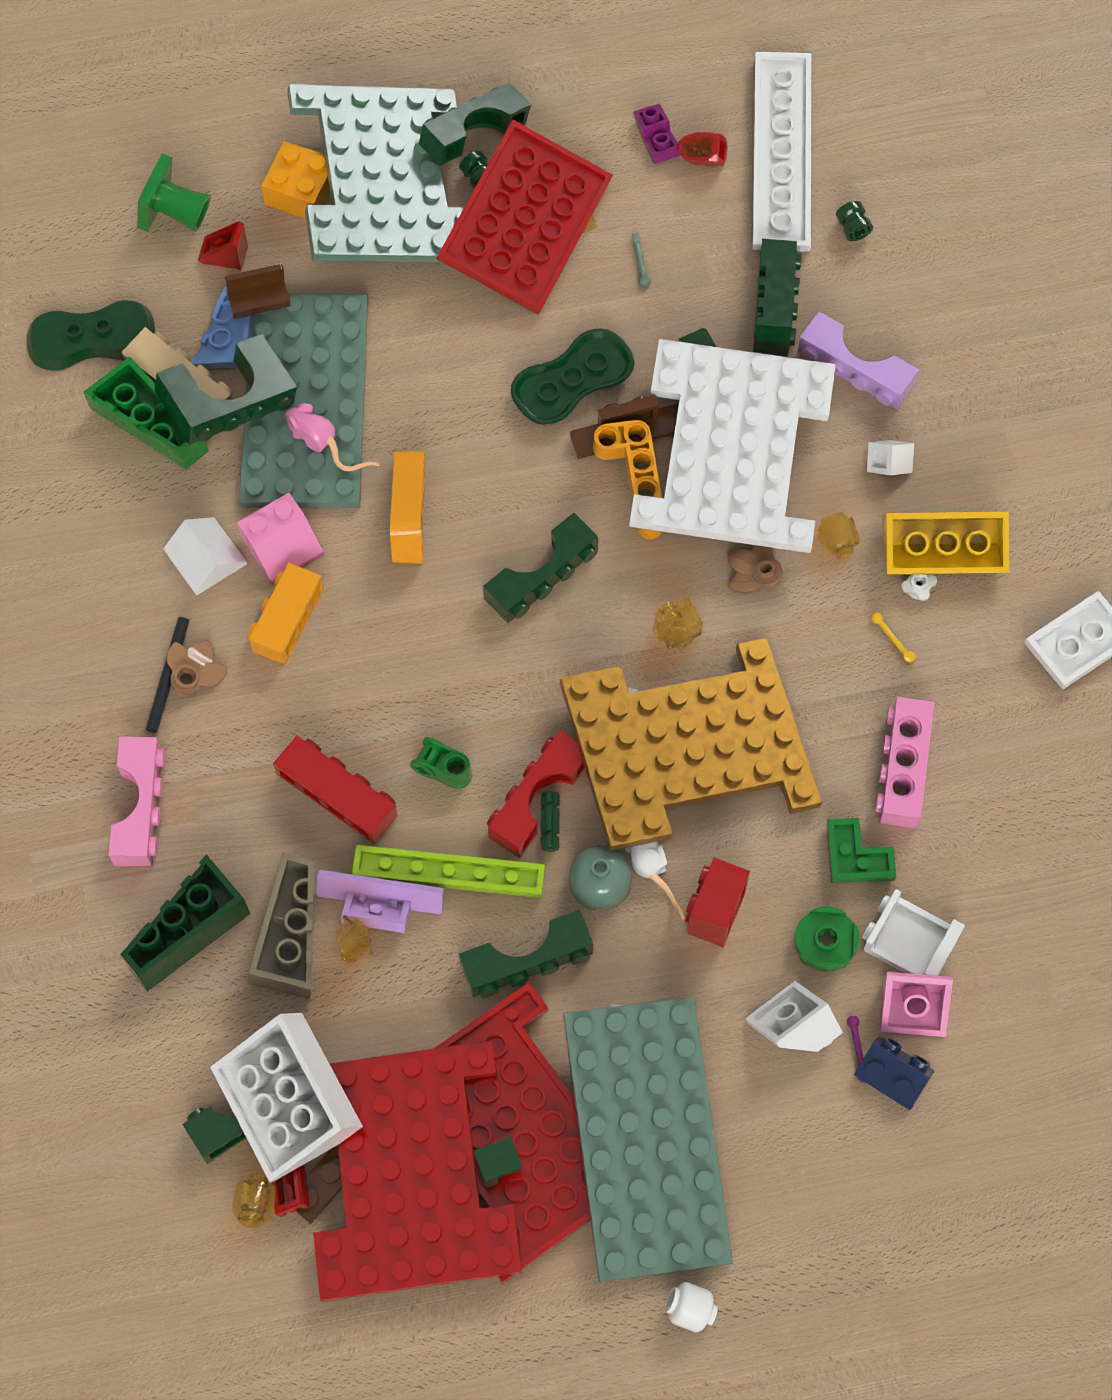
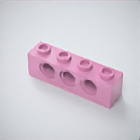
[875,697,935,829]

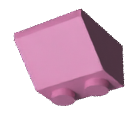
[237,493,324,583]

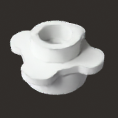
[901,574,937,601]

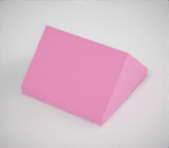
[880,972,953,1037]

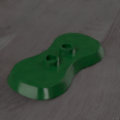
[27,300,155,370]
[510,328,635,425]

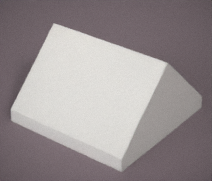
[163,517,247,596]

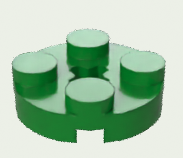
[794,906,860,972]

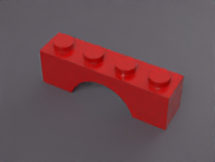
[487,730,585,858]

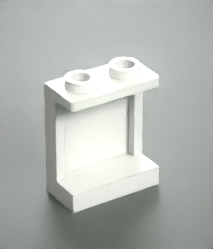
[862,889,965,976]

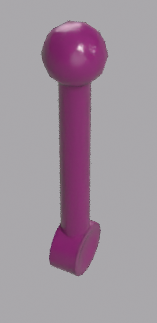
[847,1016,866,1083]

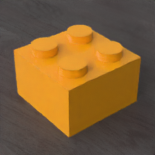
[261,141,331,219]

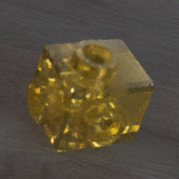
[652,597,703,649]

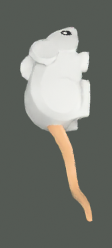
[625,842,685,920]

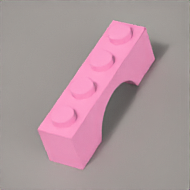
[109,737,166,866]

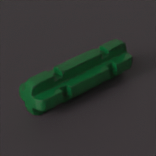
[541,791,560,852]

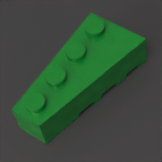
[83,357,209,469]

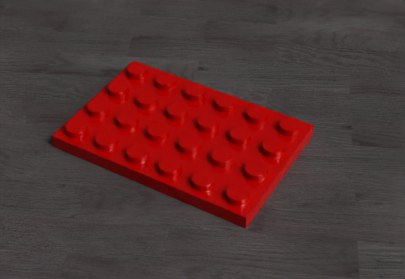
[436,120,613,315]

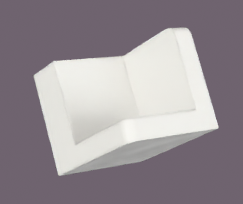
[867,440,914,475]

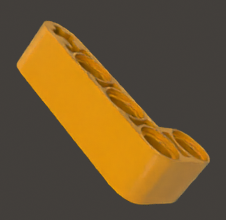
[593,420,662,540]
[390,451,426,564]

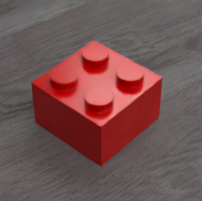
[685,857,750,948]

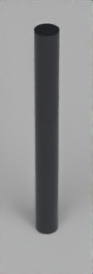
[146,617,190,733]

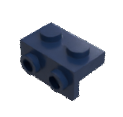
[854,1037,935,1110]

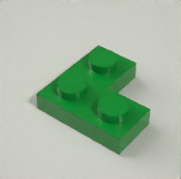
[826,818,896,883]

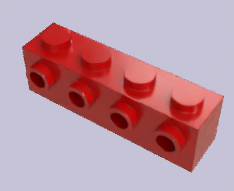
[273,735,398,845]

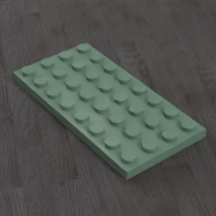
[239,294,368,508]
[563,997,733,1282]

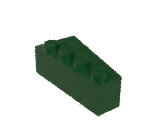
[753,238,802,357]
[120,854,251,992]

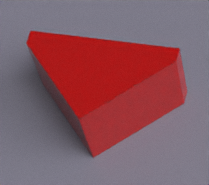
[198,221,248,270]

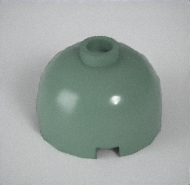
[569,845,632,910]

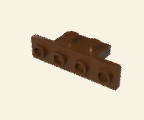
[570,395,679,459]

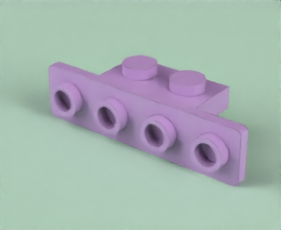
[316,870,444,933]

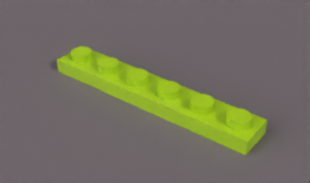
[352,845,545,898]

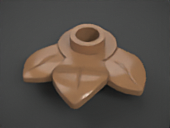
[727,545,783,593]
[167,640,228,695]

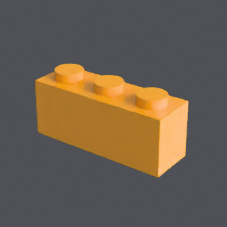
[248,562,324,665]

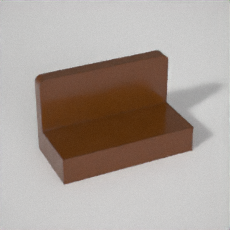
[225,264,291,319]

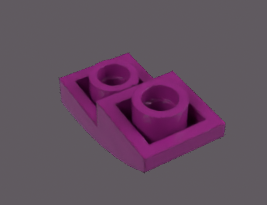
[633,103,681,164]

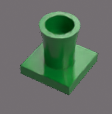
[137,154,211,232]

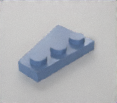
[191,286,253,369]

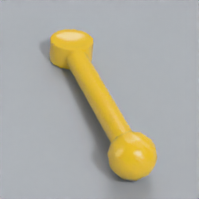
[871,612,916,664]

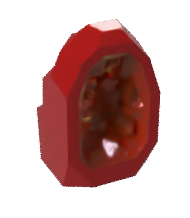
[677,132,728,166]

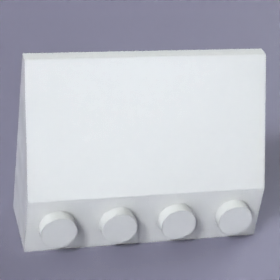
[210,1013,363,1182]

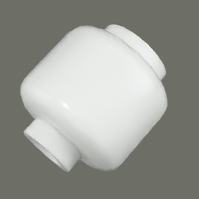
[665,1282,718,1333]

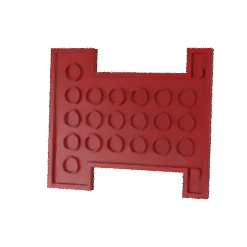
[434,982,590,1285]
[313,1040,522,1302]

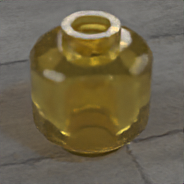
[817,512,860,559]
[231,1175,276,1228]

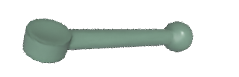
[632,233,650,287]

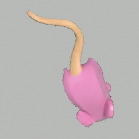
[284,403,380,471]

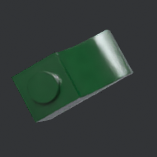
[182,1106,247,1164]

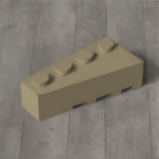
[248,853,314,999]

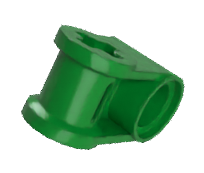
[410,737,472,789]

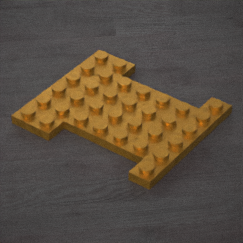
[560,638,822,851]

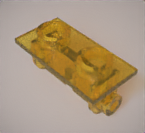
[336,915,373,963]

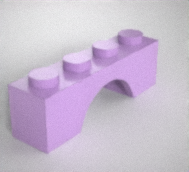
[798,311,919,409]

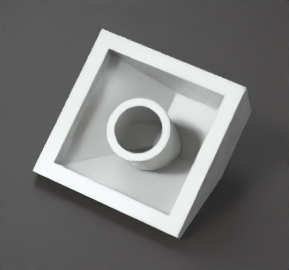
[745,981,843,1052]

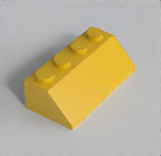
[882,512,1009,575]

